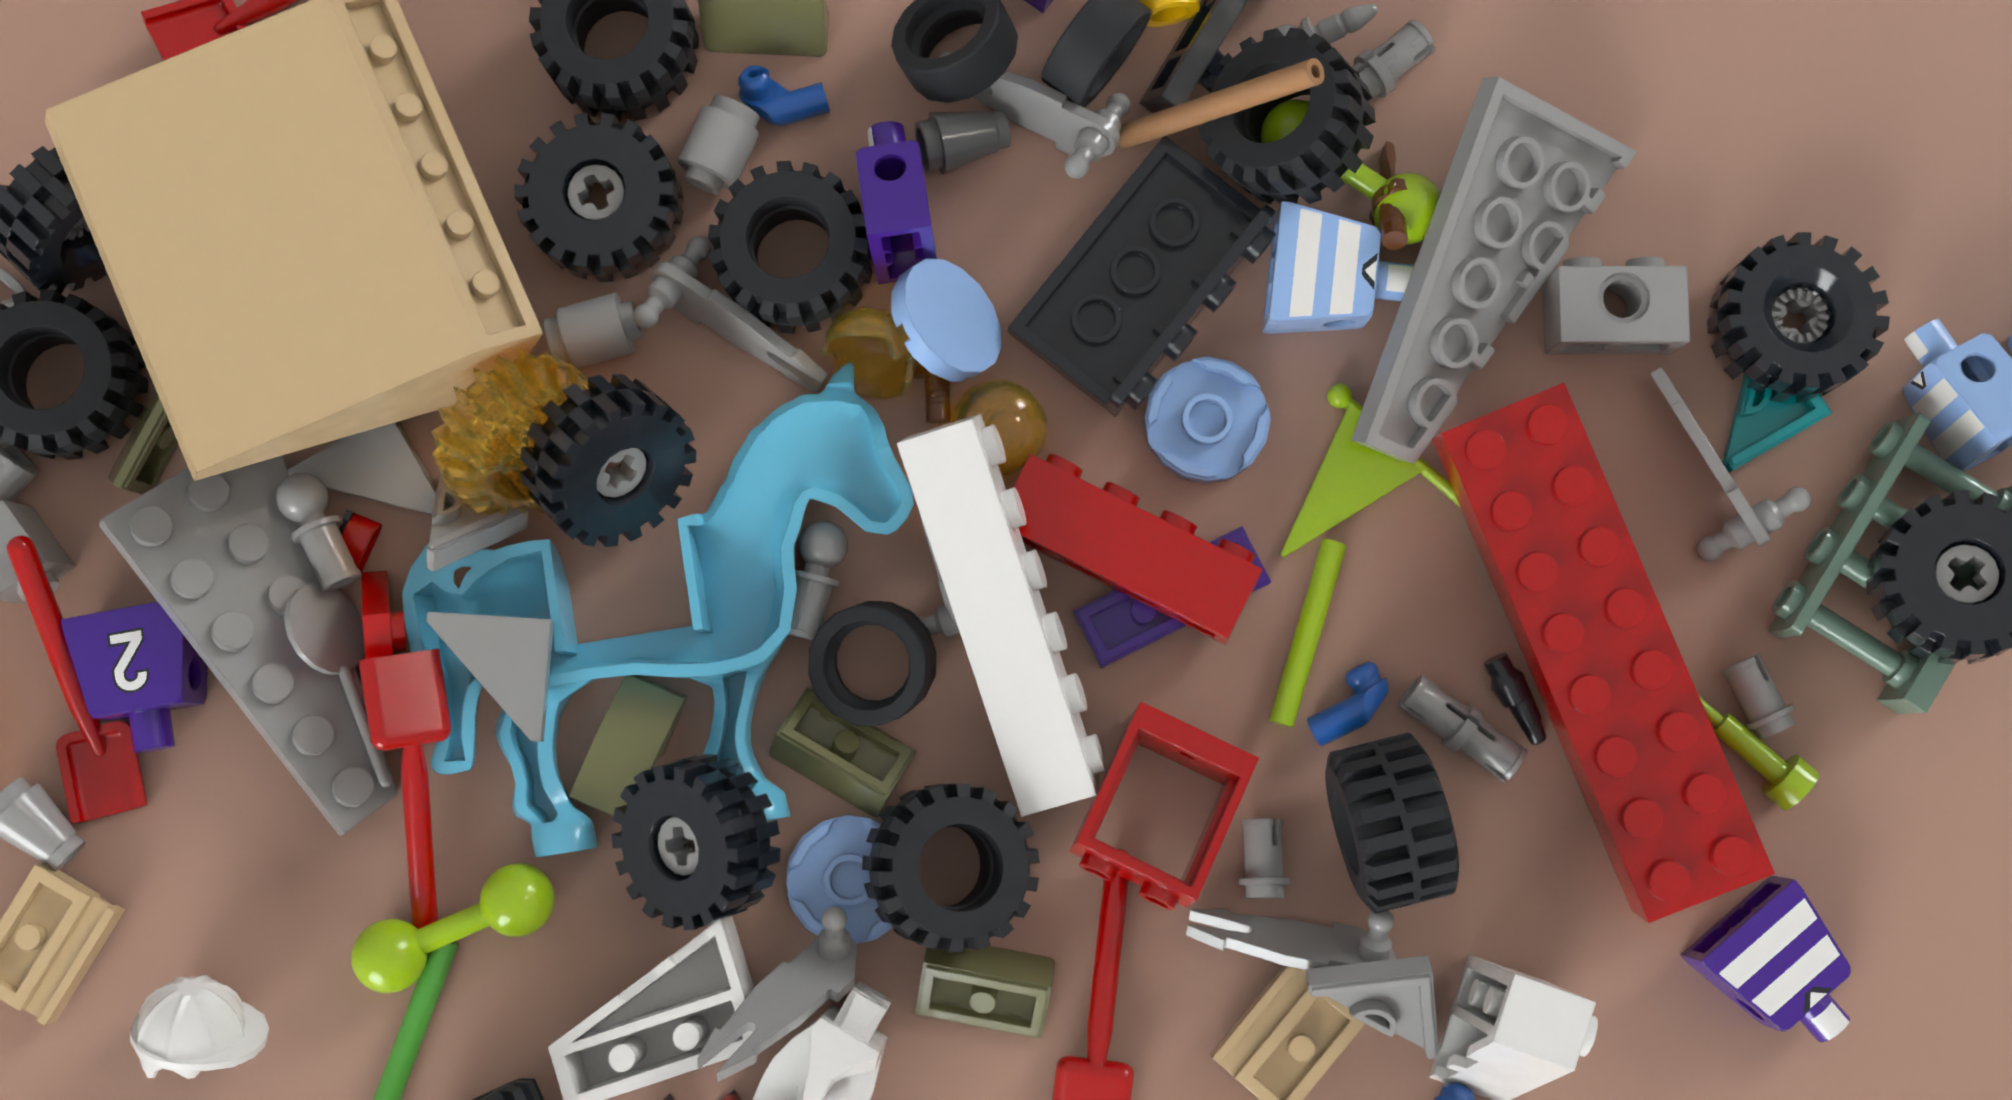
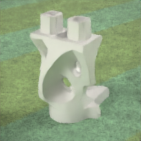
[753,981,893,1100]

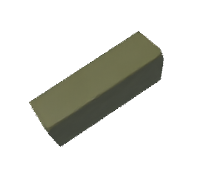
[698,0,829,57]
[108,389,178,495]
[769,687,917,818]
[915,946,1055,1039]

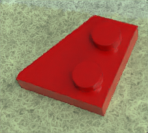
[361,570,406,659]

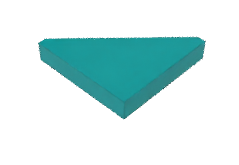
[1722,374,1832,472]

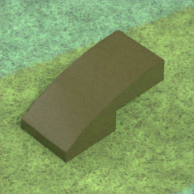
[569,675,688,816]

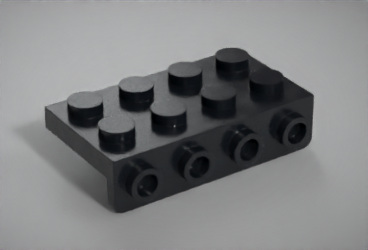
[1008,136,1276,417]

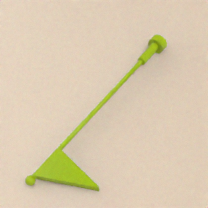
[1280,383,1819,811]

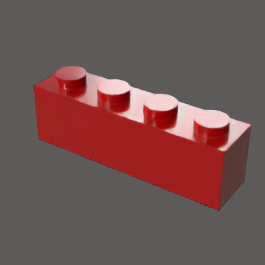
[1013,454,1263,645]

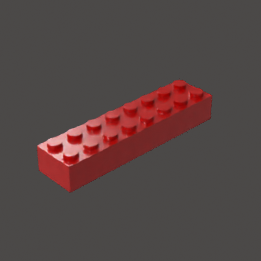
[1432,382,1775,923]

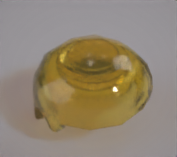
[822,306,918,399]
[950,379,1048,476]

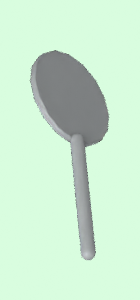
[284,583,392,787]

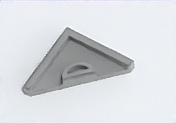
[287,421,437,515]
[426,457,528,572]
[426,612,554,742]
[1306,955,1439,1059]

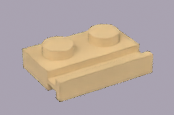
[0,863,126,1026]
[1210,965,1365,1100]

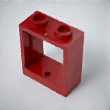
[1069,702,1259,911]

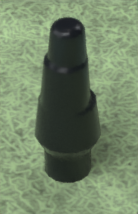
[1483,652,1546,745]

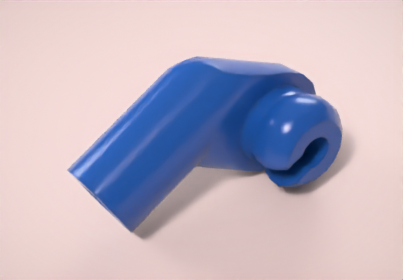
[738,65,830,126]

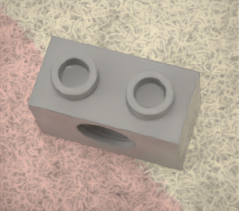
[1543,257,1690,354]

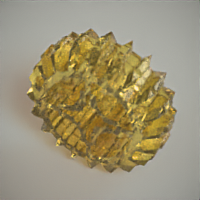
[431,350,588,516]

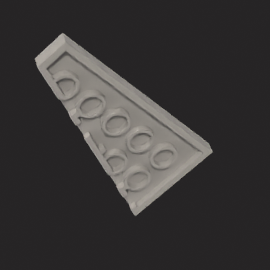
[1351,77,1637,464]

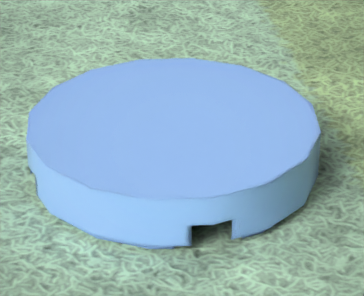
[891,258,1001,382]
[1143,356,1271,484]
[786,815,893,944]

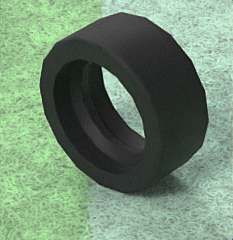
[891,0,1018,103]
[1042,0,1151,107]
[808,600,937,726]

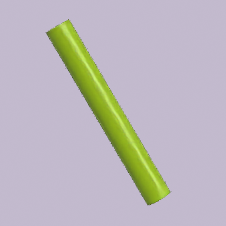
[1269,539,1347,728]

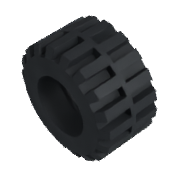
[529,0,699,122]
[1199,27,1376,204]
[708,160,873,334]
[0,289,149,460]
[1325,732,1459,914]
[862,784,1040,952]

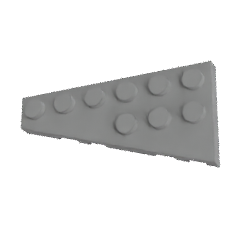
[99,455,398,837]

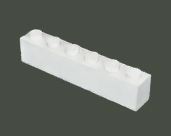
[897,413,1107,817]

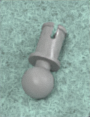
[276,473,362,593]
[789,520,848,641]

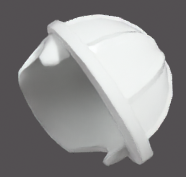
[130,975,269,1079]

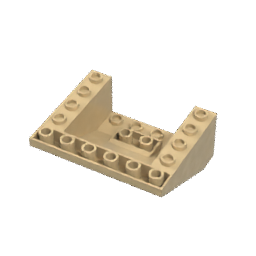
[45,0,543,481]

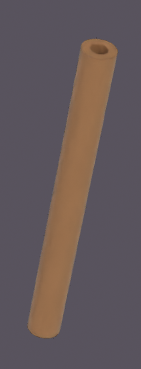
[1118,58,1325,149]

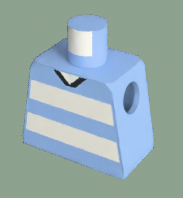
[1262,201,1413,334]
[1903,318,2012,472]

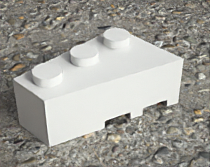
[548,916,754,1100]
[1429,954,1598,1100]

